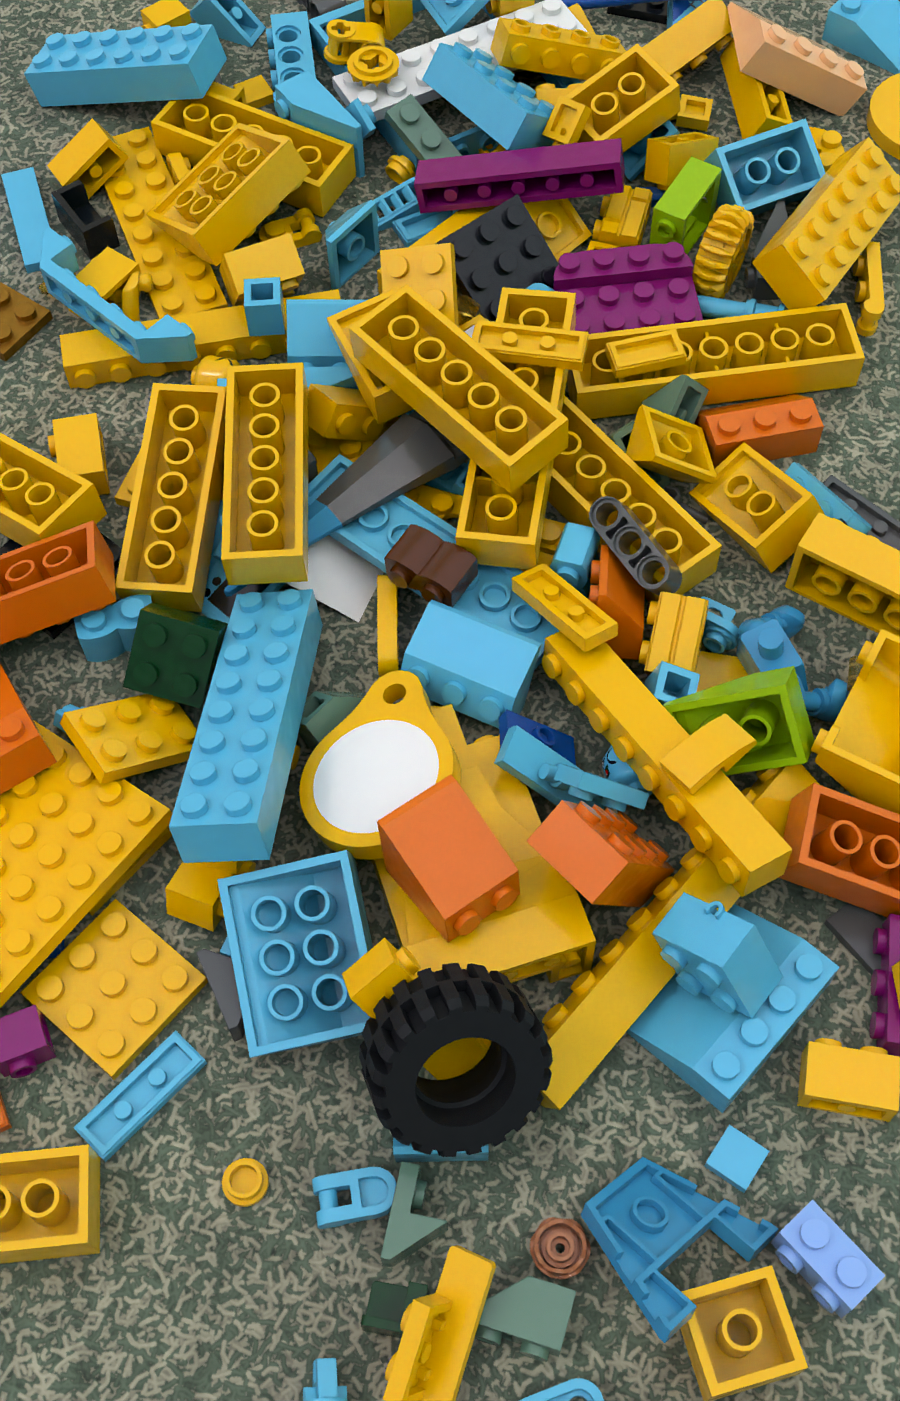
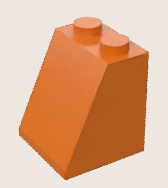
[377,774,520,943]

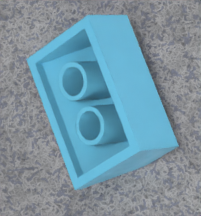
[286,299,366,367]
[401,600,542,729]

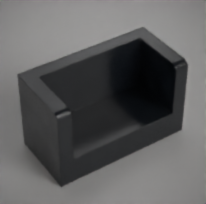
[51,180,120,260]

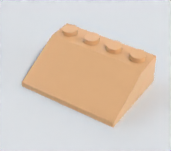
[727,2,867,116]

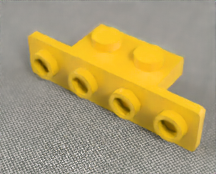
[382,1245,496,1401]

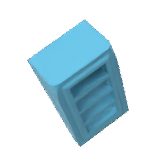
[372,176,420,232]

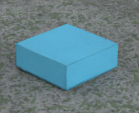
[704,1124,770,1193]

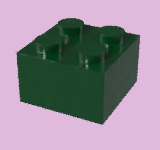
[123,602,228,709]

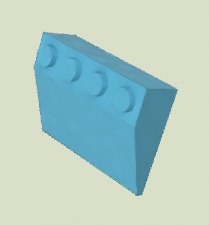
[217,850,373,1058]
[626,904,840,1113]

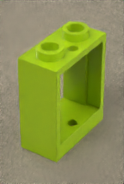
[649,156,722,255]

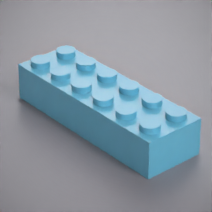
[24,23,227,107]

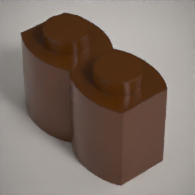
[384,524,478,608]

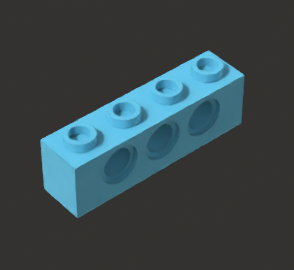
[266,11,316,112]

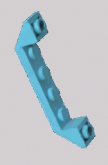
[40,227,198,363]

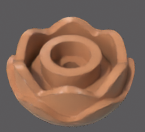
[530,1217,591,1279]

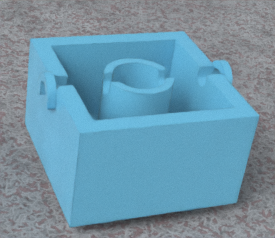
[652,892,783,1018]

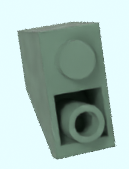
[298,691,367,751]
[475,1276,576,1362]

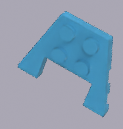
[581,1157,778,1343]

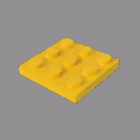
[20,898,208,1080]

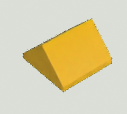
[626,404,717,484]

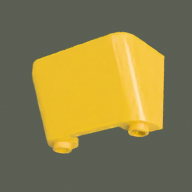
[810,628,900,814]

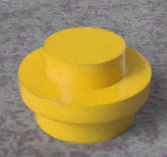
[385,155,415,184]
[222,1158,269,1207]

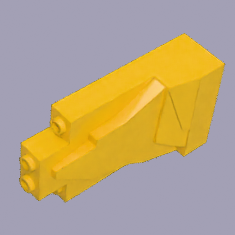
[371,704,596,983]

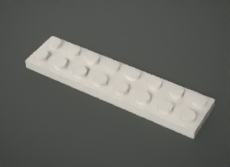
[332,0,588,121]

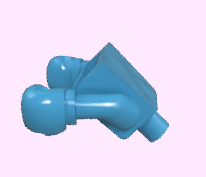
[736,605,850,722]

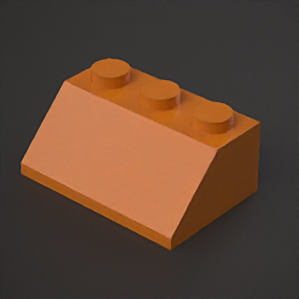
[694,394,824,469]

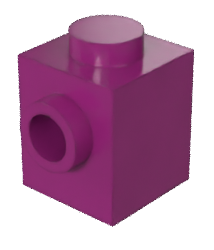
[0,1005,56,1078]

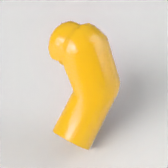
[121,271,152,322]

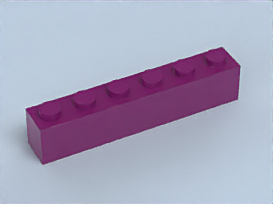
[414,138,625,214]

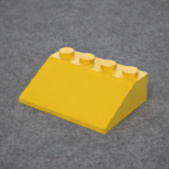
[146,122,311,267]

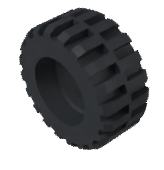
[359,963,553,1157]

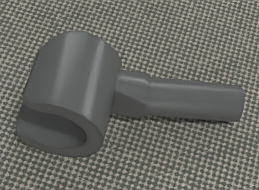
[664,486,710,525]

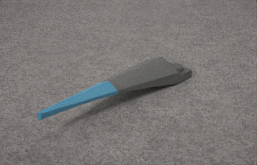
[224,410,469,597]

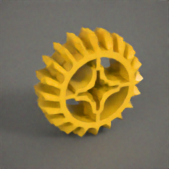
[692,204,754,299]

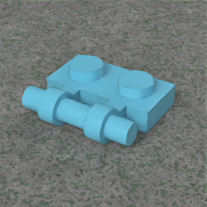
[538,763,649,812]

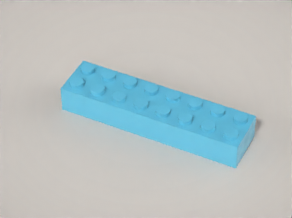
[169,589,323,863]

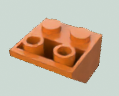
[588,545,645,660]

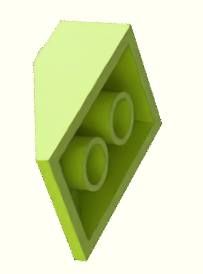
[663,666,815,776]

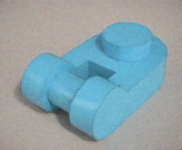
[312,1167,396,1229]

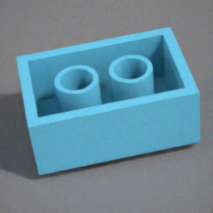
[704,118,826,216]

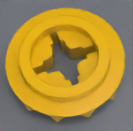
[347,46,399,87]

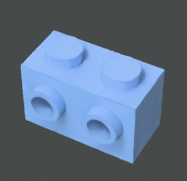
[771,1199,885,1318]

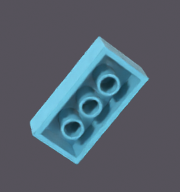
[422,42,554,151]

